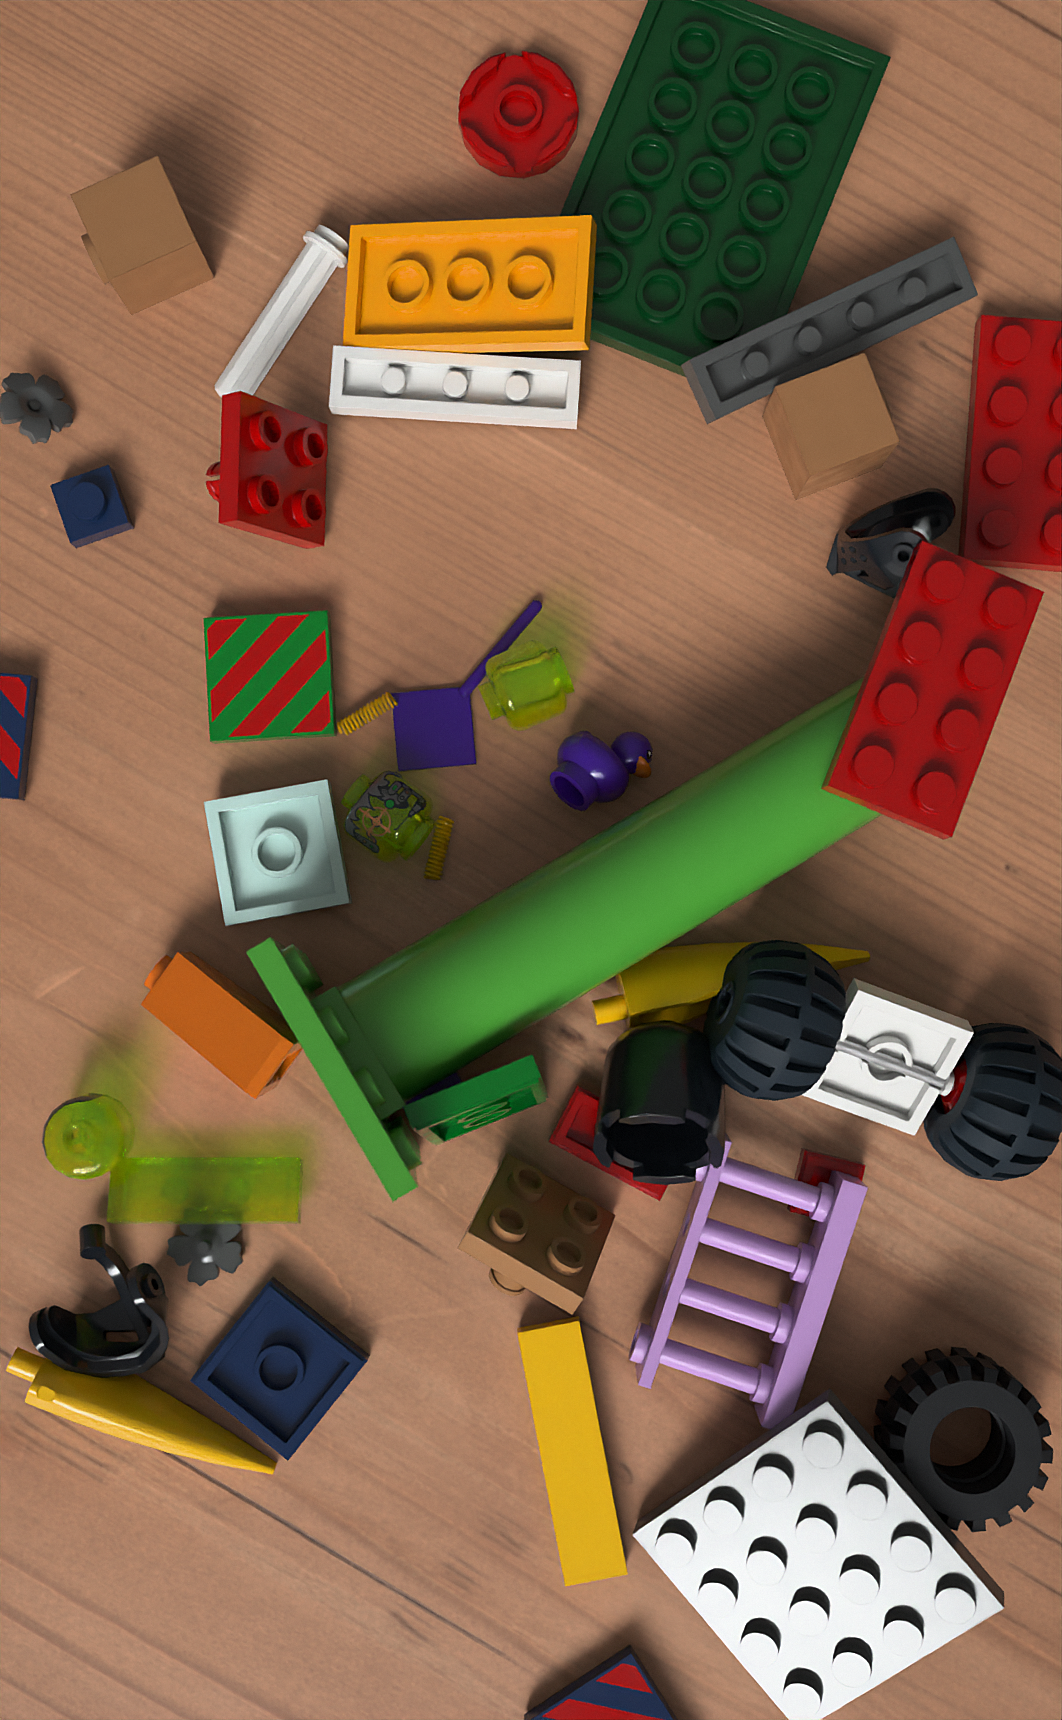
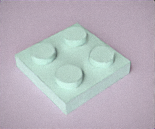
[204,779,352,926]

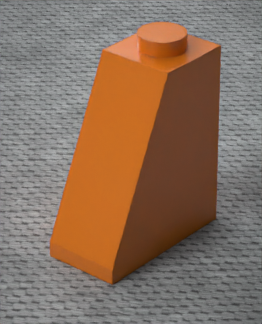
[140,951,303,1099]

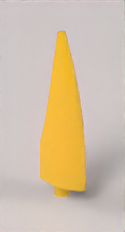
[592,942,870,1029]
[6,1347,277,1474]

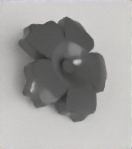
[0,373,73,444]
[167,1206,243,1286]

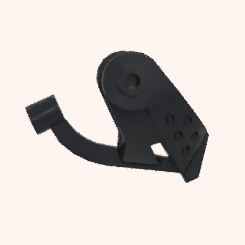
[826,488,956,599]
[29,1224,169,1378]

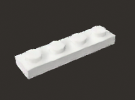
[329,345,581,429]

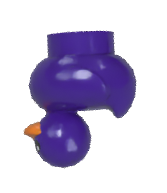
[550,731,653,811]

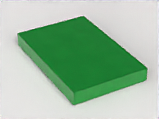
[403,1055,548,1146]

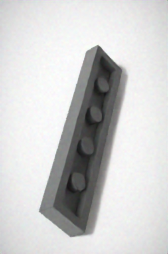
[681,237,978,424]

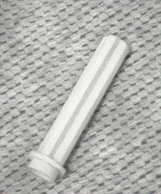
[215,225,349,398]

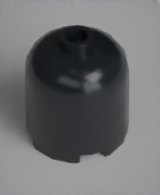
[593,1020,725,1185]

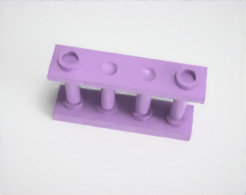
[628,1133,868,1429]

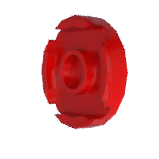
[458,51,579,179]

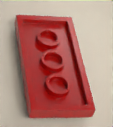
[958,315,1062,572]
[821,540,1044,840]

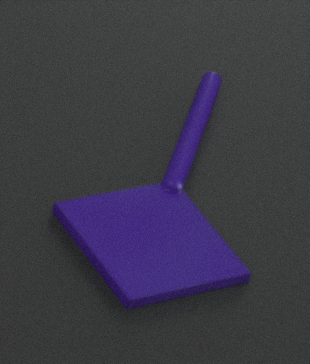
[391,600,542,772]

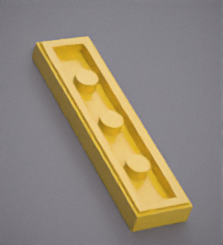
[517,1316,628,1587]

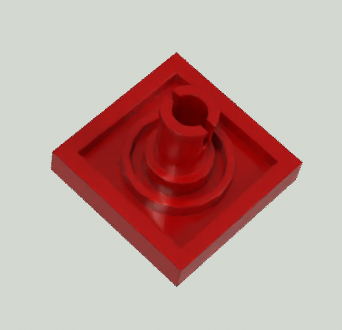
[206,391,328,549]

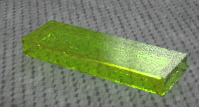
[107,1157,303,1224]

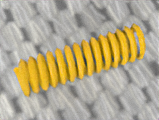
[336,692,398,736]
[423,816,455,880]

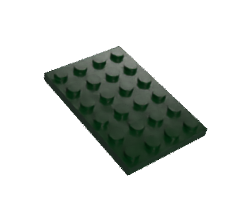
[560,0,891,377]

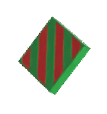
[203,610,337,744]

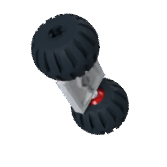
[703,940,1062,1181]

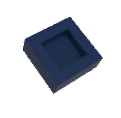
[50,465,134,548]

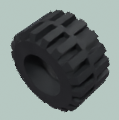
[873,1347,1053,1532]

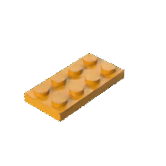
[343,215,597,353]

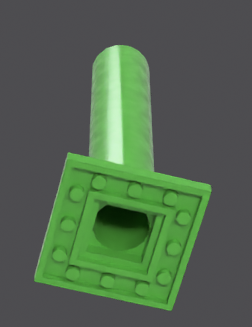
[246,676,883,1202]

